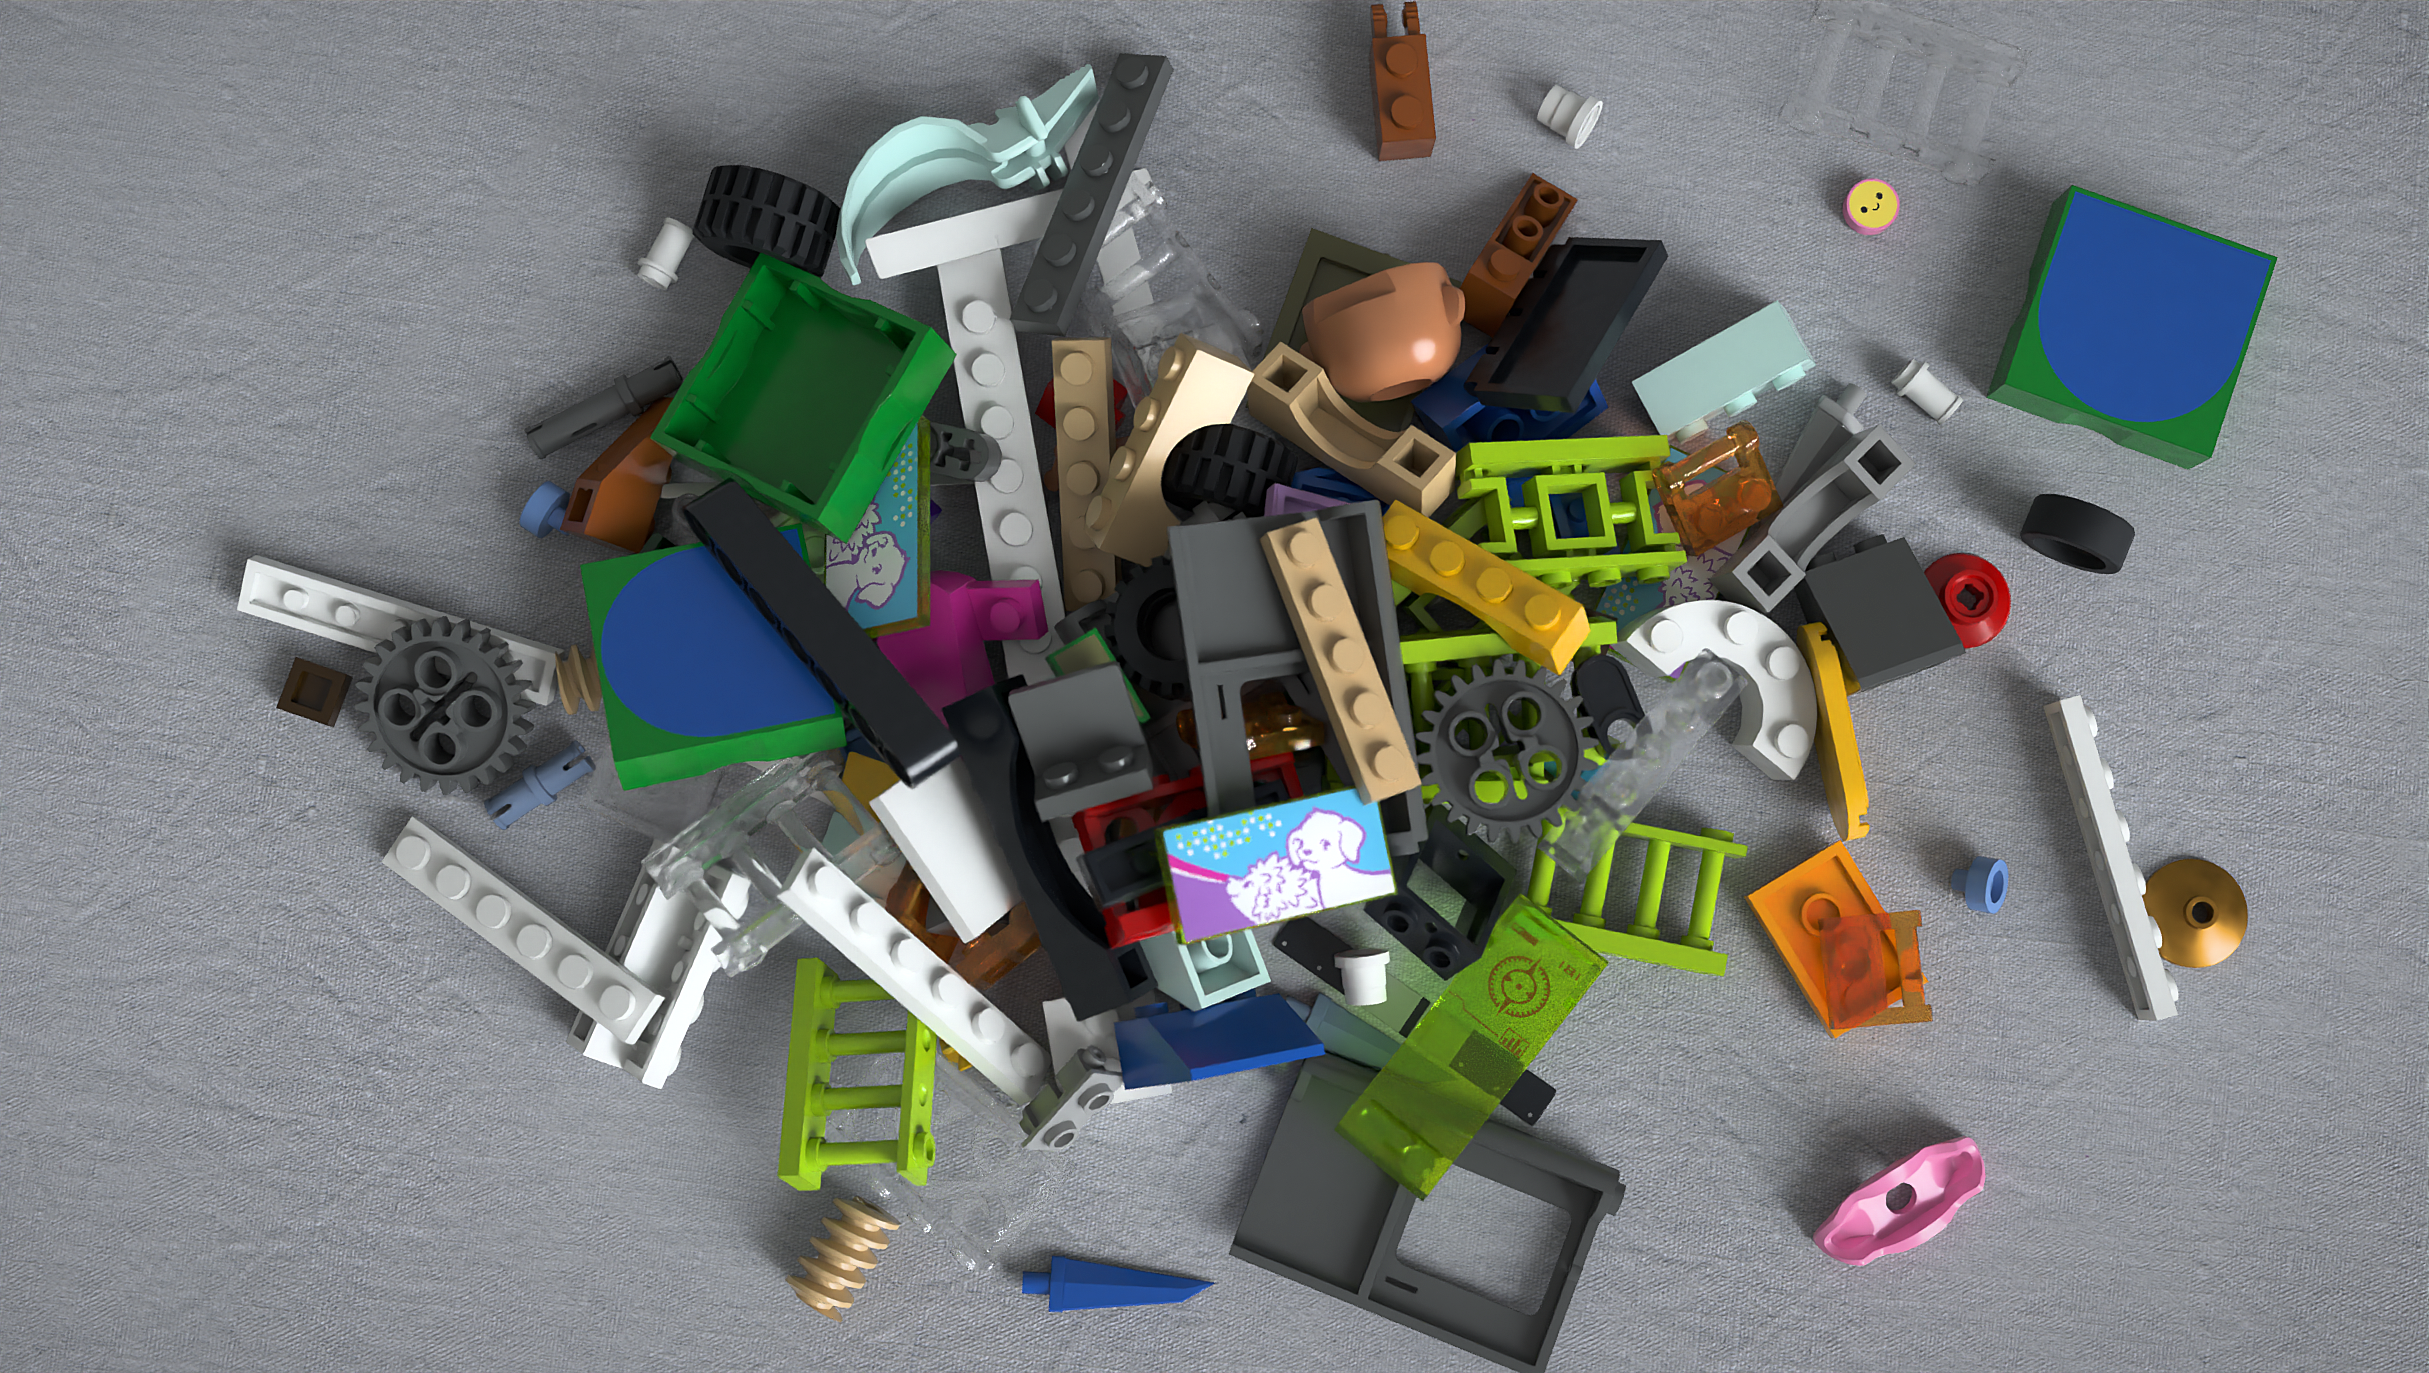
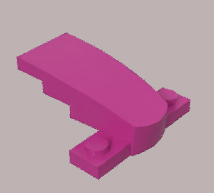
[863,570,1049,763]

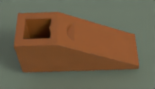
[1459,173,1578,338]
[560,397,673,554]

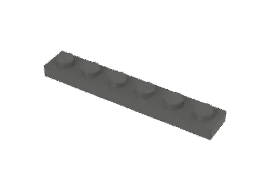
[1009,53,1174,337]

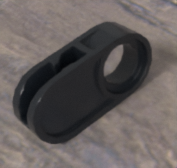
[1570,655,1651,763]

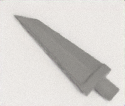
[1759,383,1867,529]

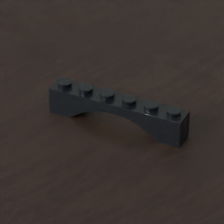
[941,673,1159,1022]

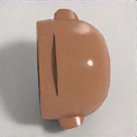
[1299,262,1465,402]

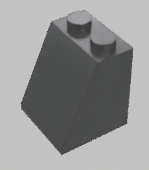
[1794,534,1966,697]

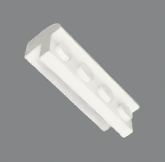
[566,839,751,1089]

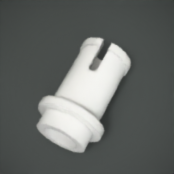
[637,217,695,290]
[1891,358,1963,425]

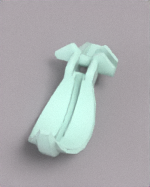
[836,64,1099,286]

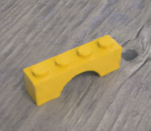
[1382,499,1591,676]

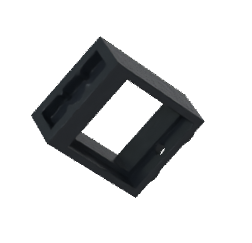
[1363,804,1517,981]

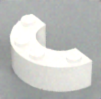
[1610,600,1817,780]

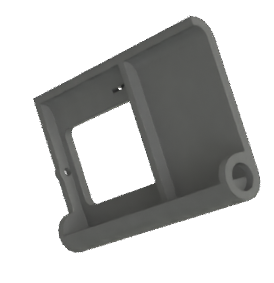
[1166,501,1429,857]
[1229,1052,1626,1373]

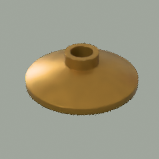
[2142,859,2248,968]

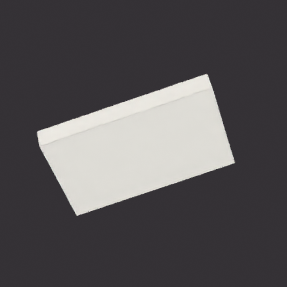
[869,757,1023,944]

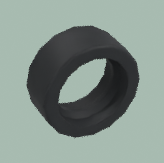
[2020,494,2135,574]

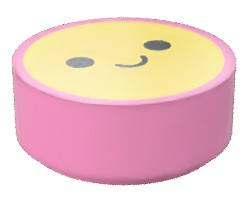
[1842,178,1900,235]

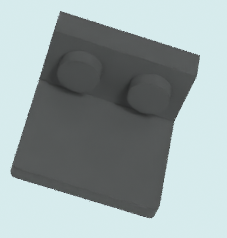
[1008,661,1153,821]

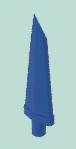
[1022,1255,1215,1313]

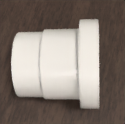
[1537,85,1603,149]
[1334,948,1390,1006]

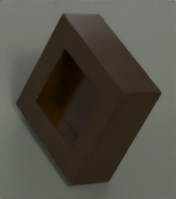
[276,657,353,728]

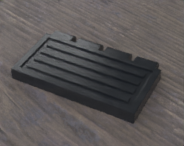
[1464,237,1668,413]

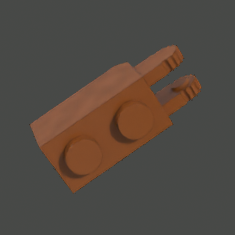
[1369,1,1436,162]

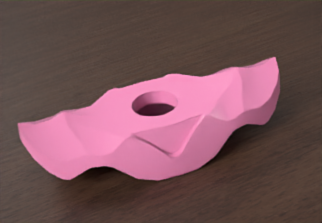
[1813,1136,1986,1266]

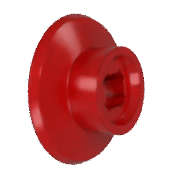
[1924,553,2011,648]

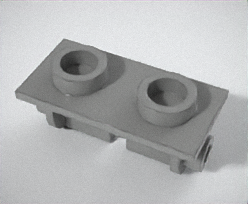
[1020,1045,1124,1151]

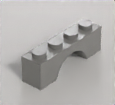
[1708,424,1916,614]

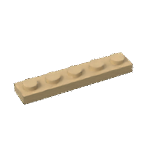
[1052,337,1122,611]
[1260,517,1422,806]

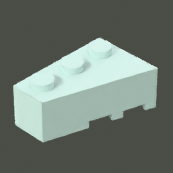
[1632,300,1817,444]

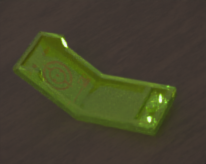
[1334,893,1609,1202]

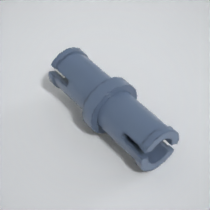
[484,740,596,830]

